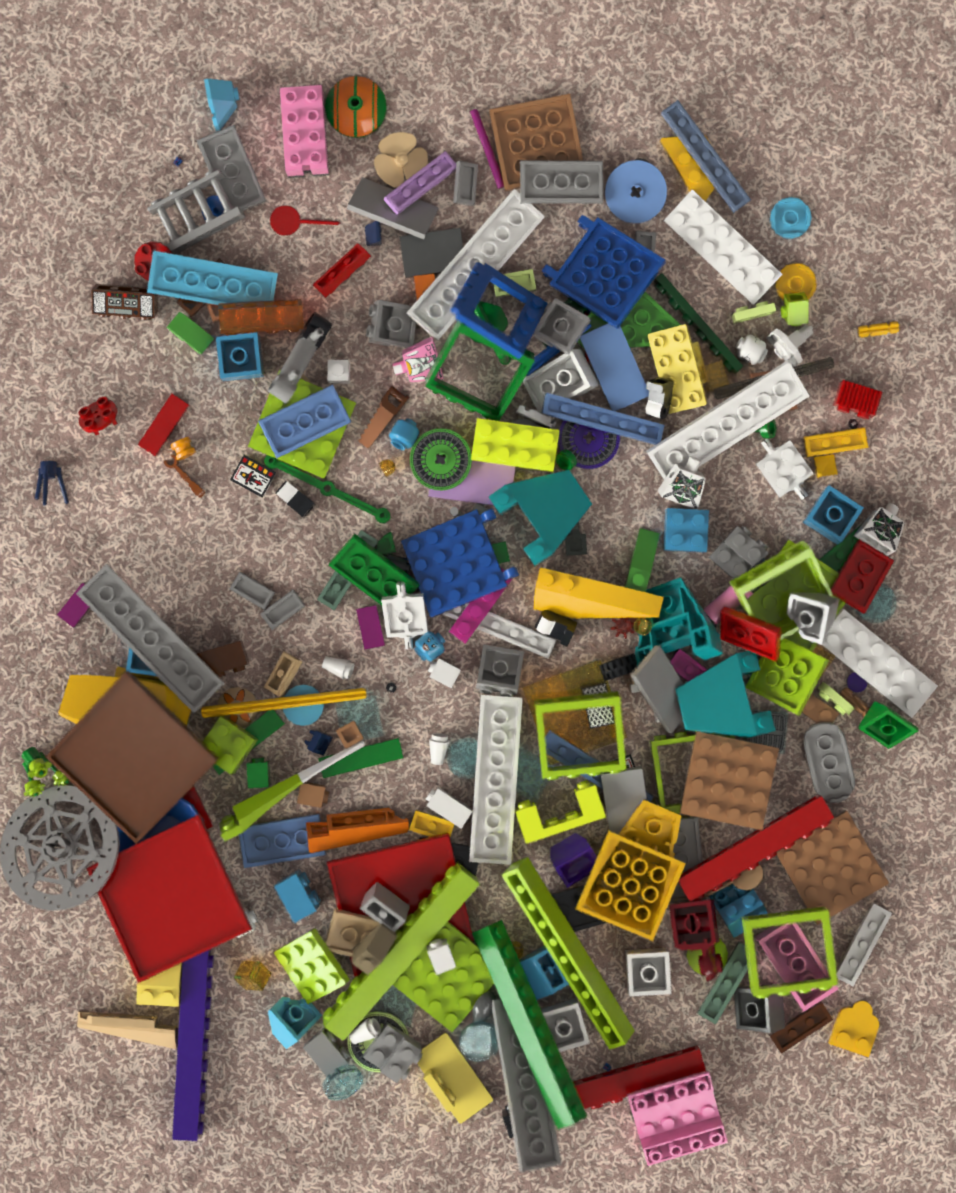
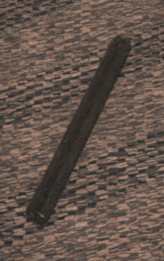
[713,357,834,400]

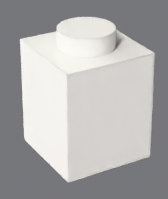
[328,360,350,384]
[428,658,461,688]
[427,939,456,975]

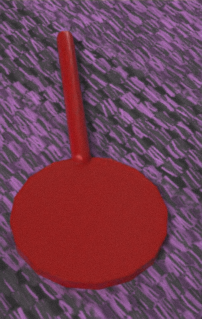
[270,205,339,236]

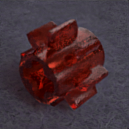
[610,618,636,639]

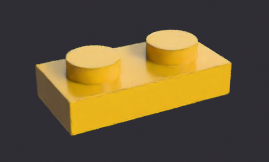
[409,810,454,837]

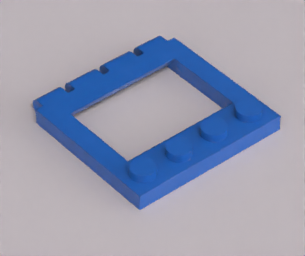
[450,262,548,359]

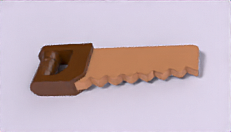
[358,386,410,448]

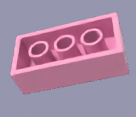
[755,923,838,1012]

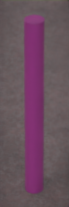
[470,109,504,189]

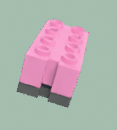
[280,85,329,178]

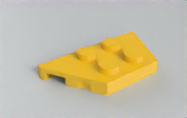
[660,135,715,202]

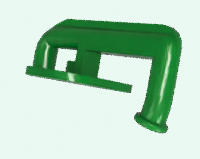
[471,301,511,365]

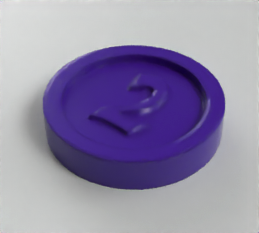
[847,672,868,692]

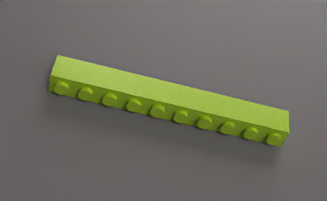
[502,857,635,1050]
[322,862,480,1041]

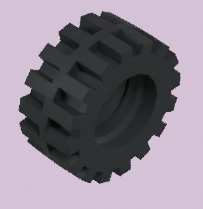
[599,654,637,681]

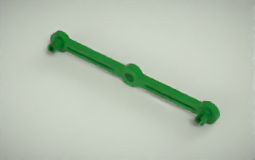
[264,455,391,524]

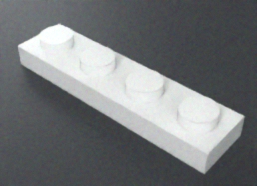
[836,902,892,986]

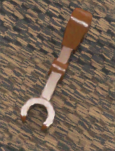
[164,454,205,498]

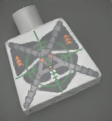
[658,457,705,510]
[854,503,904,556]

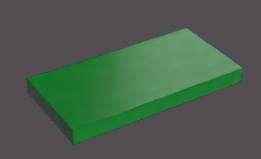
[328,533,420,606]

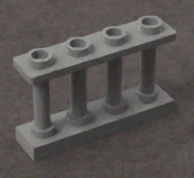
[147,169,246,255]

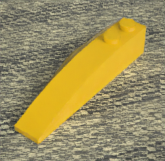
[534,567,664,619]

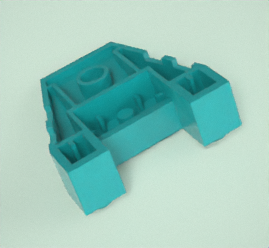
[488,470,592,567]
[635,577,723,667]
[676,651,776,738]

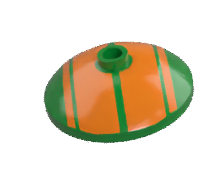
[325,76,387,138]

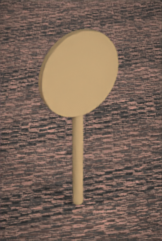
[699,864,763,901]

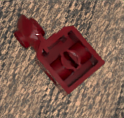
[669,900,723,982]

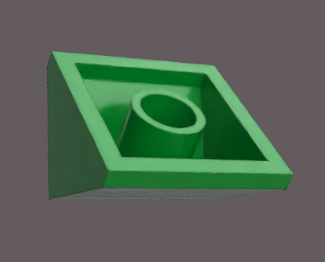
[858,701,919,749]

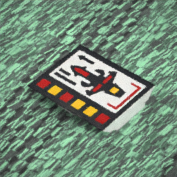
[230,455,276,497]

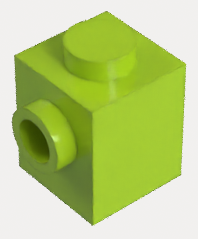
[781,292,809,327]

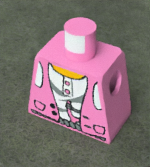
[393,337,443,382]

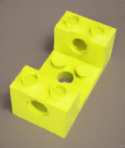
[515,780,606,844]

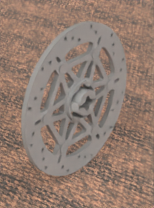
[0,785,119,911]

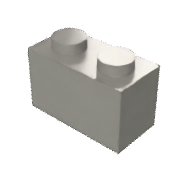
[360,882,410,932]
[303,1028,350,1080]

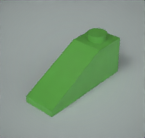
[624,528,660,592]

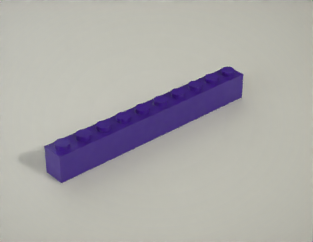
[172,949,214,1141]

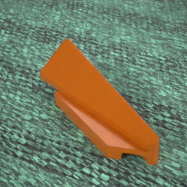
[306,808,409,853]

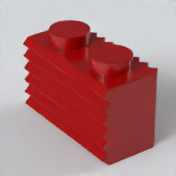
[833,380,883,420]

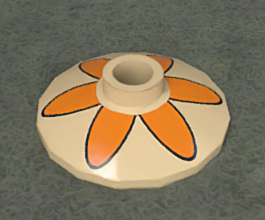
[217,687,257,727]

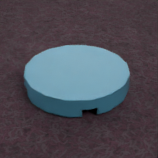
[770,197,812,239]
[283,684,324,726]

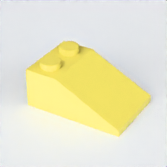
[137,962,183,1007]

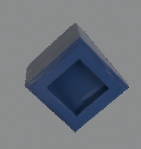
[365,221,382,246]

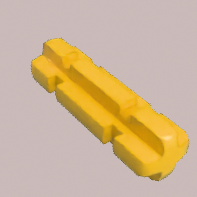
[858,321,899,338]

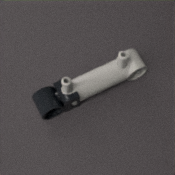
[268,312,332,403]

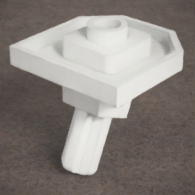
[766,324,814,368]

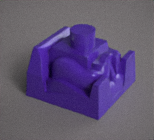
[550,833,597,888]

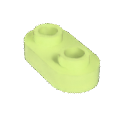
[817,682,855,715]

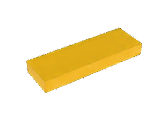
[803,427,868,457]

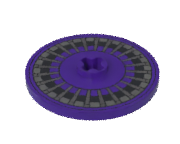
[558,420,620,469]

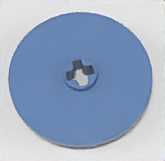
[605,160,667,223]

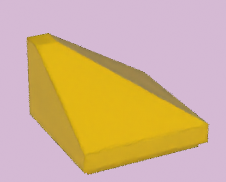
[813,454,837,478]

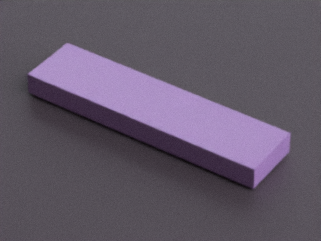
[384,151,456,215]

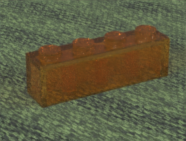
[218,299,304,336]

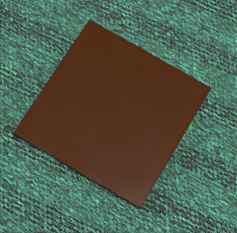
[46,670,220,844]

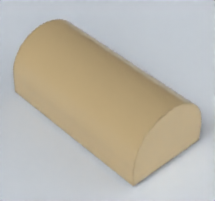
[264,651,303,698]

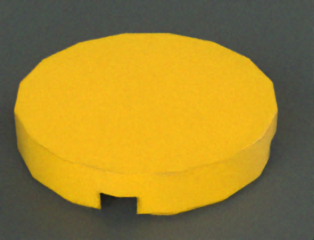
[775,263,817,301]

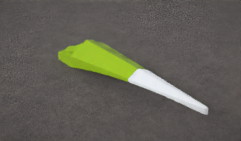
[219,741,365,842]

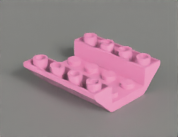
[627,1071,728,1166]

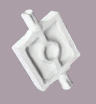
[756,438,814,500]
[382,582,429,650]

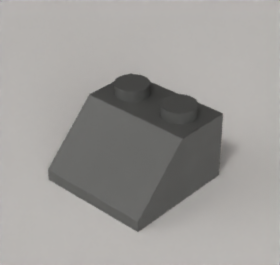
[734,985,785,1033]

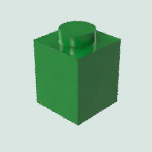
[246,757,271,788]

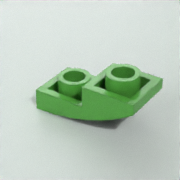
[166,312,214,354]

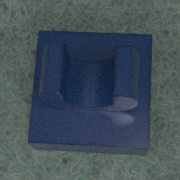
[304,730,333,756]

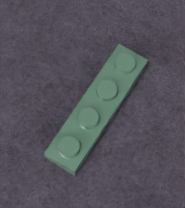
[317,530,379,611]
[697,941,757,1025]

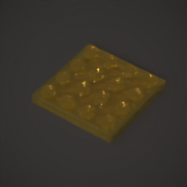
[522,659,628,765]

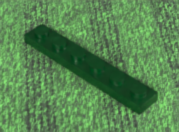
[654,273,743,374]

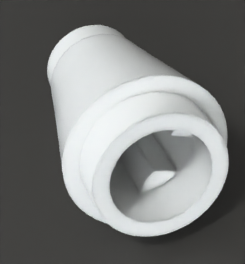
[322,656,354,679]
[429,733,450,765]
[349,1018,381,1044]

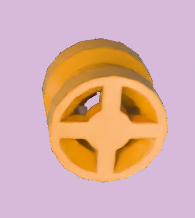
[170,437,196,461]

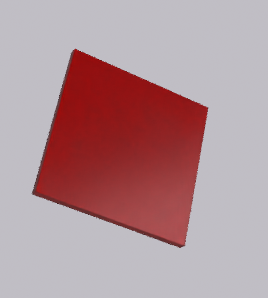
[86,814,253,983]
[327,833,474,977]

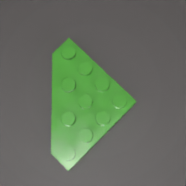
[577,292,681,350]

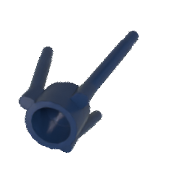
[35,461,69,506]

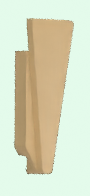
[77,1011,178,1049]

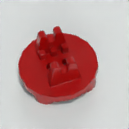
[134,241,173,281]
[78,396,118,436]

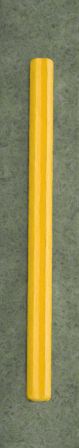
[201,688,367,718]

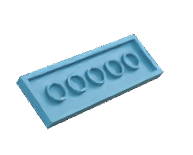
[147,251,278,314]

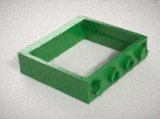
[425,320,535,421]

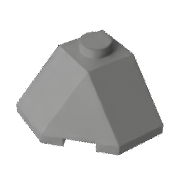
[787,592,839,644]

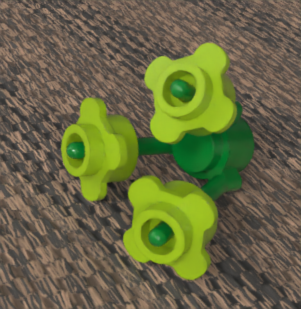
[21,747,70,797]

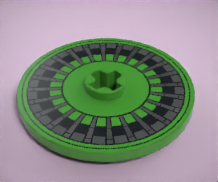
[410,428,472,491]

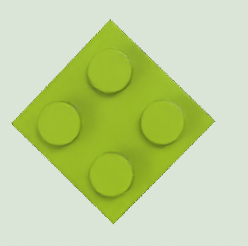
[203,716,258,775]

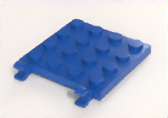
[542,215,666,329]
[401,509,519,618]

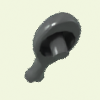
[466,991,497,1038]

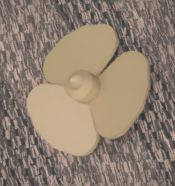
[374,132,428,188]

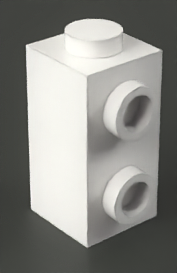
[426,787,473,829]

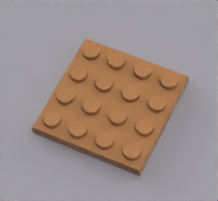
[489,94,583,192]
[680,731,779,830]
[776,811,889,925]

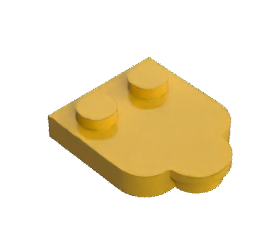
[828,1000,879,1057]

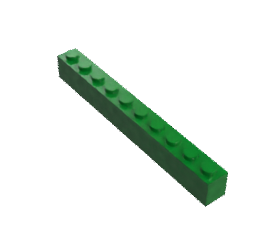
[472,920,588,1130]

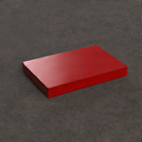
[830,539,894,614]
[720,606,781,661]

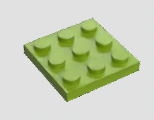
[745,638,829,716]
[274,928,350,1004]

